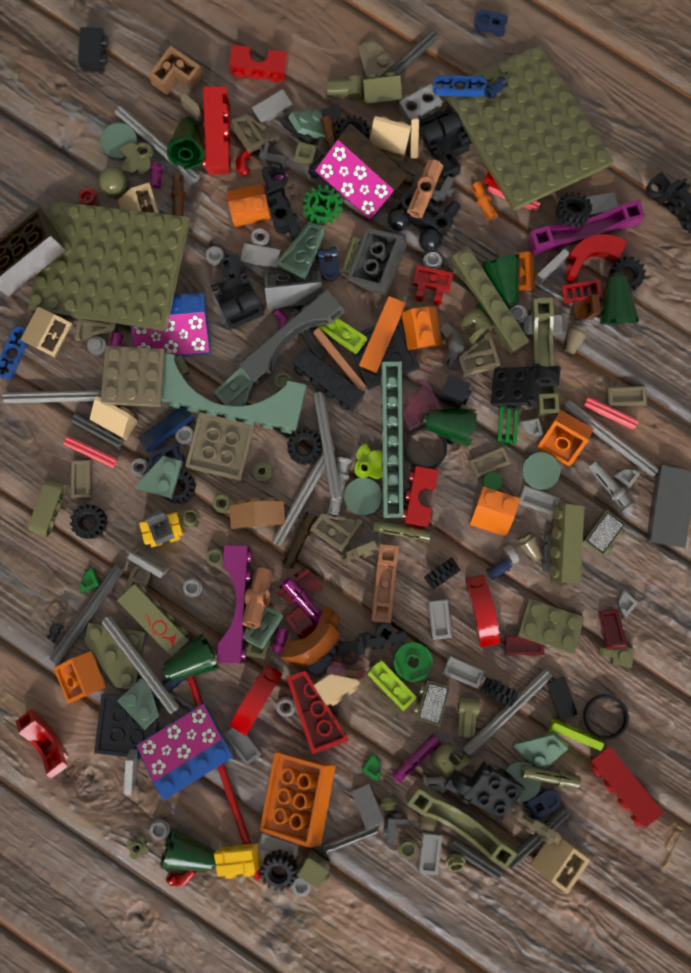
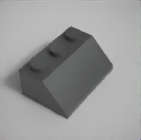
[348,228,406,296]
[264,264,323,309]

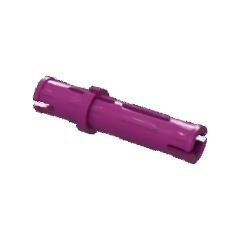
[281,577,322,625]
[391,733,442,784]

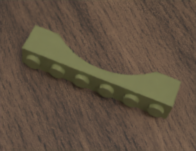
[450,247,529,356]
[530,298,560,416]
[405,779,517,870]

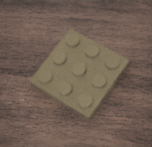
[101,346,165,407]
[185,412,255,481]

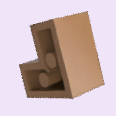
[148,46,203,95]
[229,498,285,529]

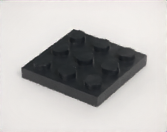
[351,320,420,390]
[94,693,161,759]

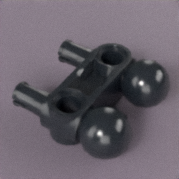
[388,186,461,252]

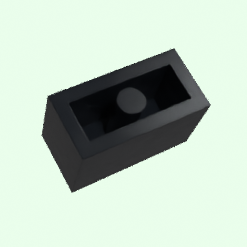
[78,27,109,72]
[439,375,472,408]

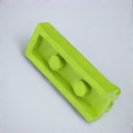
[315,318,367,354]
[367,659,417,711]
[548,717,604,751]

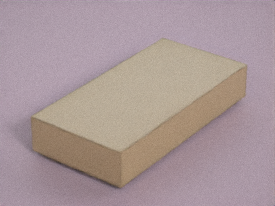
[410,116,419,158]

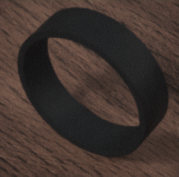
[405,427,447,469]
[583,695,629,740]

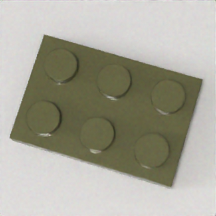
[517,599,585,655]

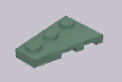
[276,221,325,280]

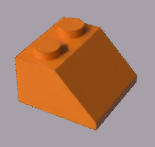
[227,183,271,227]
[401,307,443,350]
[537,409,593,467]
[469,487,520,537]
[54,651,106,704]

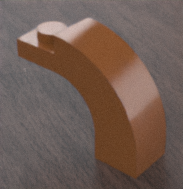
[281,607,340,667]

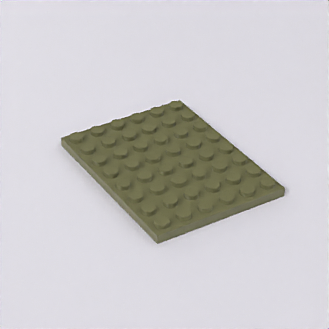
[444,44,614,211]
[28,201,190,331]

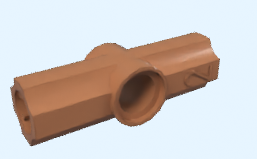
[407,159,444,218]
[242,567,272,628]

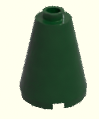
[167,117,205,169]
[482,254,520,308]
[599,272,639,325]
[422,409,477,447]
[162,633,220,681]
[160,828,216,871]

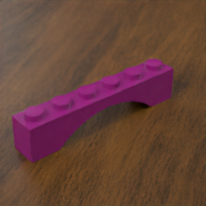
[527,199,645,256]
[217,545,252,664]

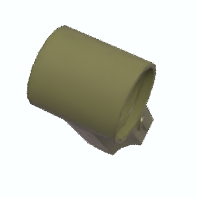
[327,75,363,101]
[457,696,480,737]

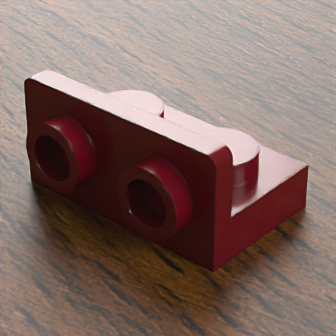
[277,568,323,610]

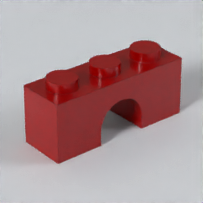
[229,45,288,82]
[402,466,439,528]

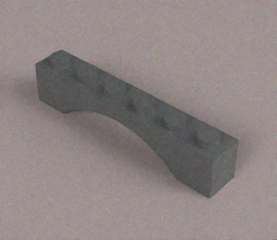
[240,290,345,385]

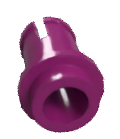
[149,163,163,189]
[109,332,124,347]
[271,628,290,653]

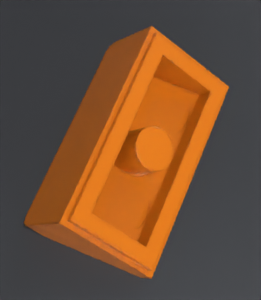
[511,251,535,291]

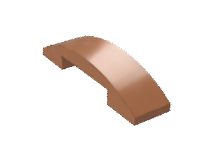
[371,544,399,624]

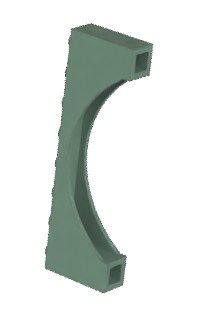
[161,353,307,434]

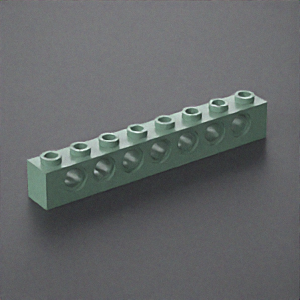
[381,362,403,518]

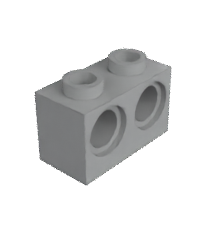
[398,84,443,125]

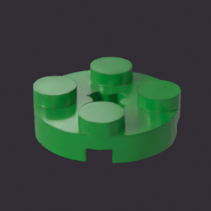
[393,642,433,682]

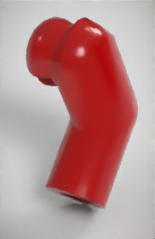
[235,148,252,176]
[166,870,196,887]

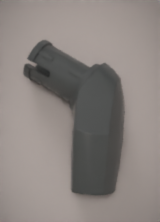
[440,321,465,368]

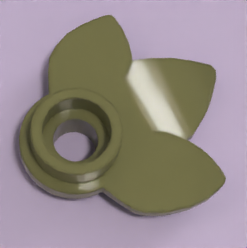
[118,143,154,174]

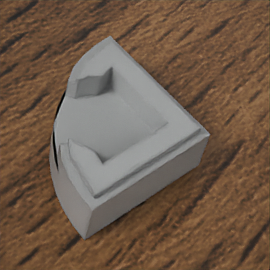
[520,417,544,437]
[613,469,641,488]
[618,590,639,617]

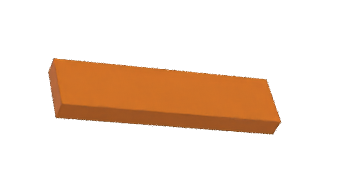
[359,296,406,373]

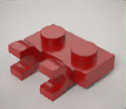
[413,265,453,306]

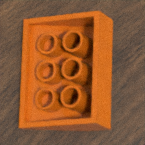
[259,752,336,848]

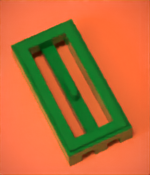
[497,406,519,444]

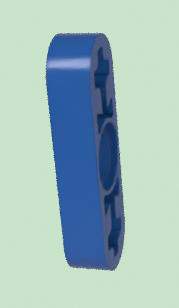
[432,75,488,97]
[0,327,28,380]

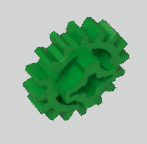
[302,185,343,227]

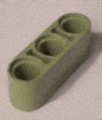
[28,479,67,537]

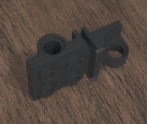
[419,108,470,178]
[261,168,301,240]
[646,172,691,234]
[210,253,264,330]
[490,363,561,410]
[338,623,407,665]
[444,761,525,820]

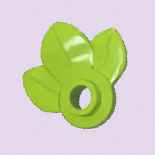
[354,443,382,479]

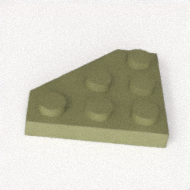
[85,623,146,689]

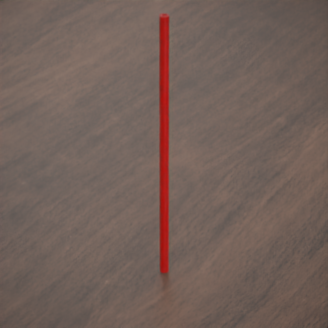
[187,676,261,880]

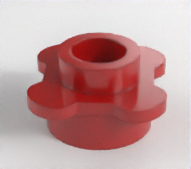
[79,189,98,206]

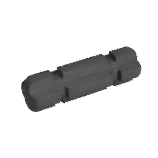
[542,534,552,572]

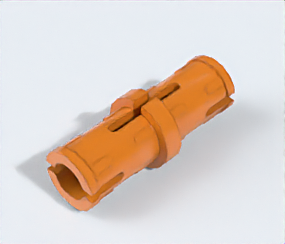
[470,181,497,220]

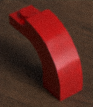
[565,234,627,283]
[465,575,500,648]
[229,665,283,736]
[16,709,68,779]

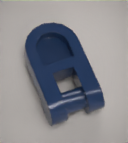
[474,10,508,37]
[318,246,340,282]
[148,442,185,468]
[308,645,338,674]
[523,789,561,821]

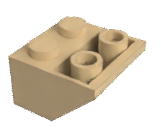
[370,116,411,163]
[117,182,160,214]
[21,307,73,358]
[90,396,138,441]
[314,671,360,706]
[530,838,590,894]

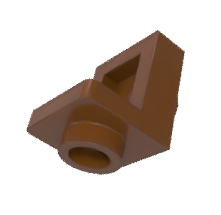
[572,294,602,320]

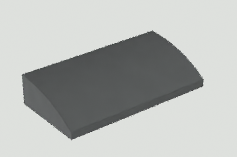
[646,465,691,548]

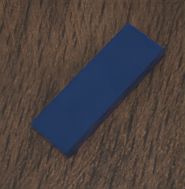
[138,406,194,452]

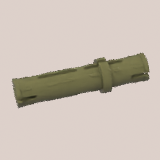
[373,520,431,542]
[520,765,581,788]

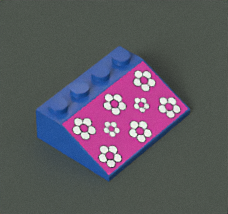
[130,293,211,357]
[136,703,234,800]

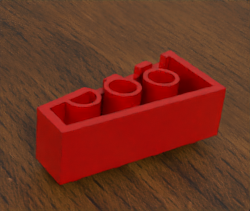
[203,86,231,175]
[286,670,349,754]
[590,746,664,828]

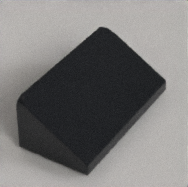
[279,115,317,145]
[546,676,577,721]

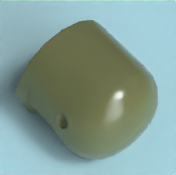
[99,167,129,199]
[460,308,494,344]
[432,743,470,779]

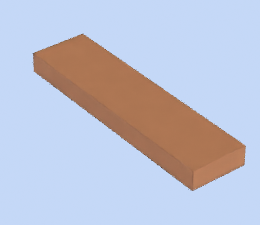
[314,328,366,392]

